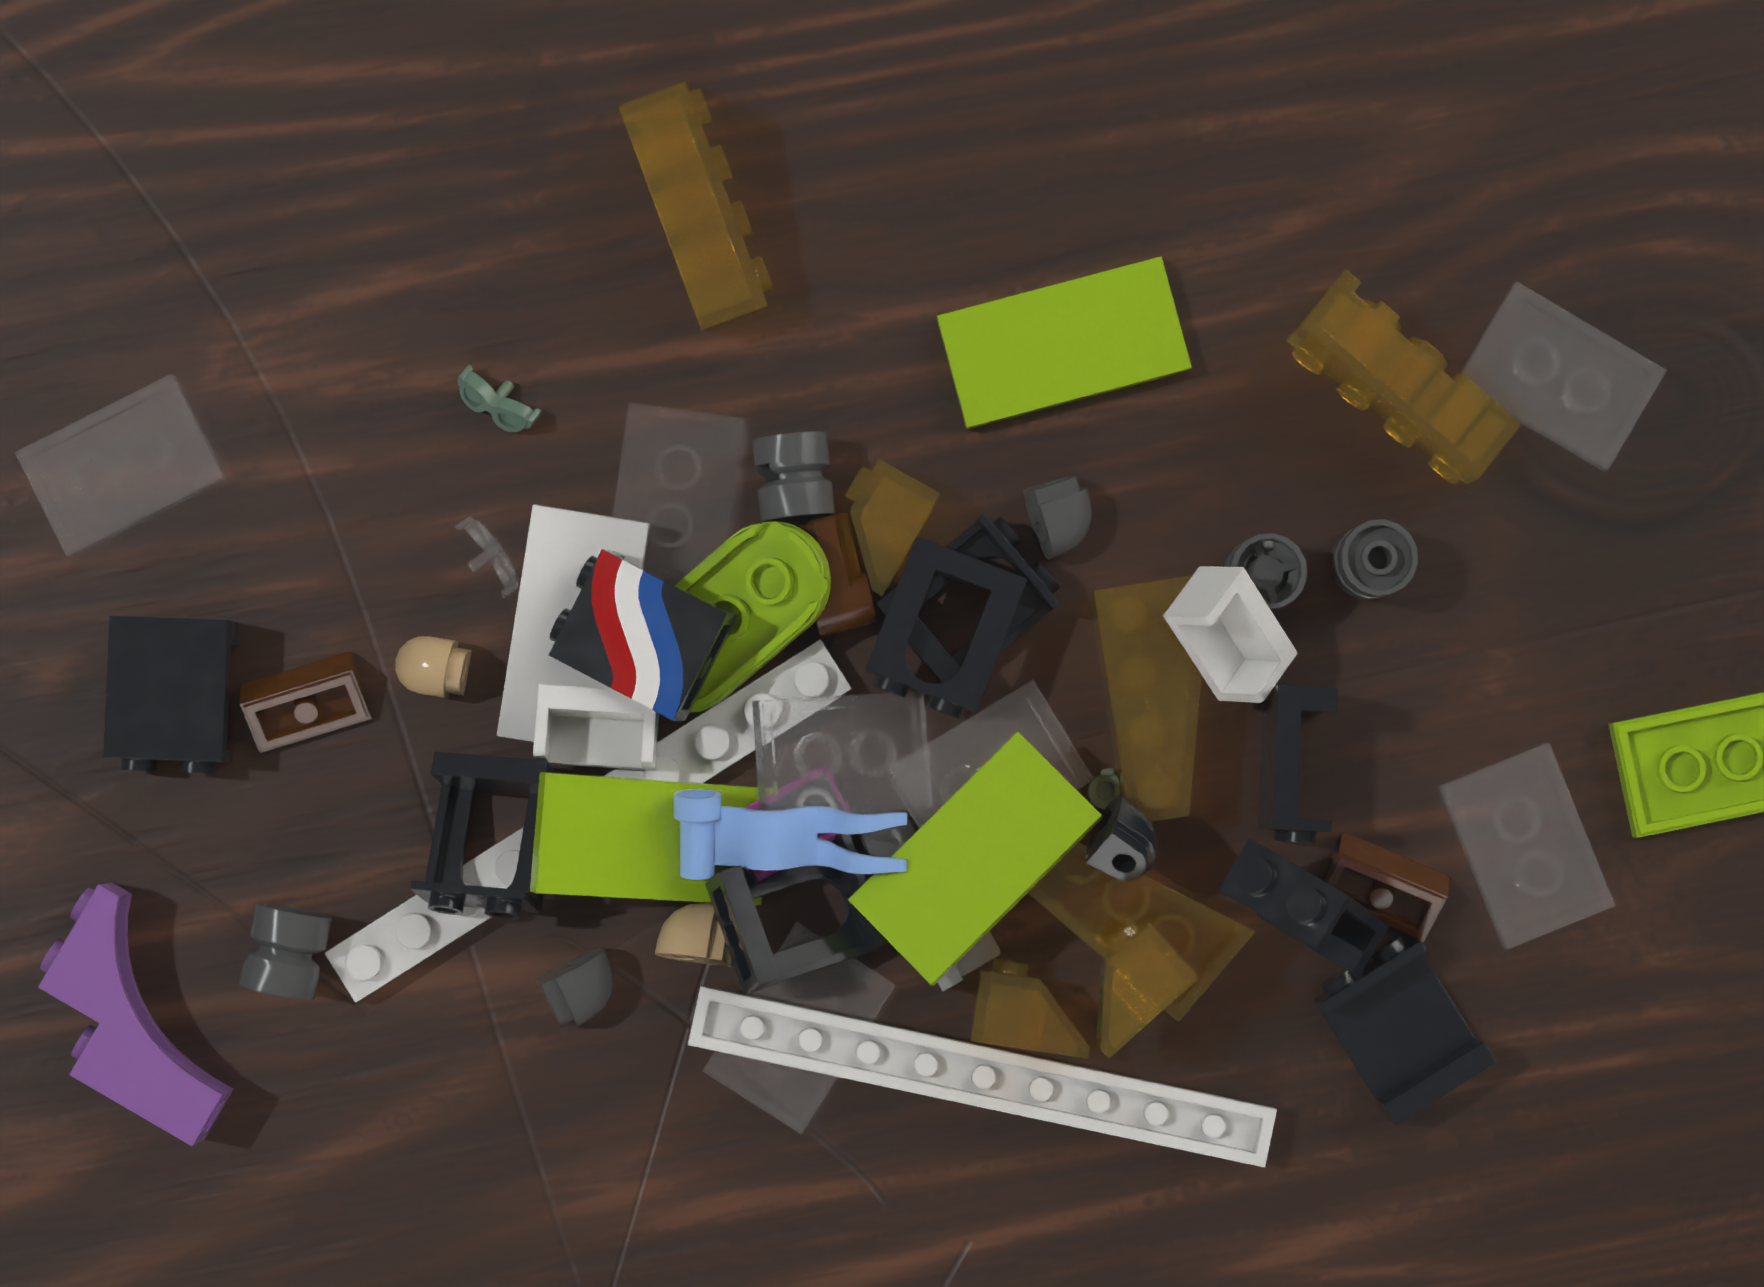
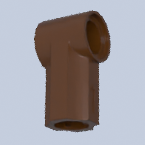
[799,513,877,637]

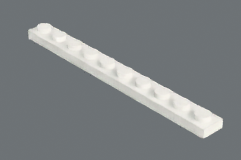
[325,639,852,1003]
[688,985,1277,1167]

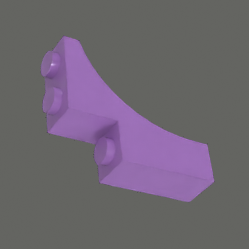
[38,882,234,1146]

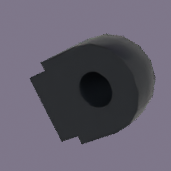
[1085,795,1157,881]

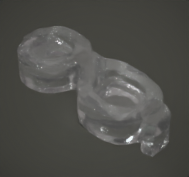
[454,516,520,598]

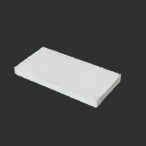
[496,504,650,742]

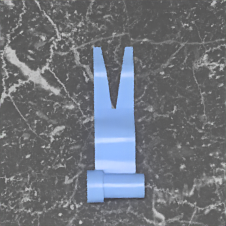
[673,789,907,880]

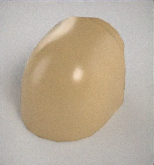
[395,636,472,699]
[655,903,731,967]

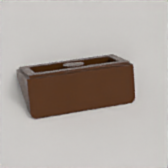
[240,652,372,753]
[1322,832,1449,942]

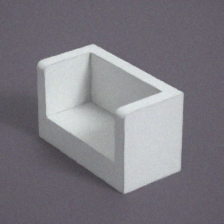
[1163,566,1298,703]
[533,684,659,771]

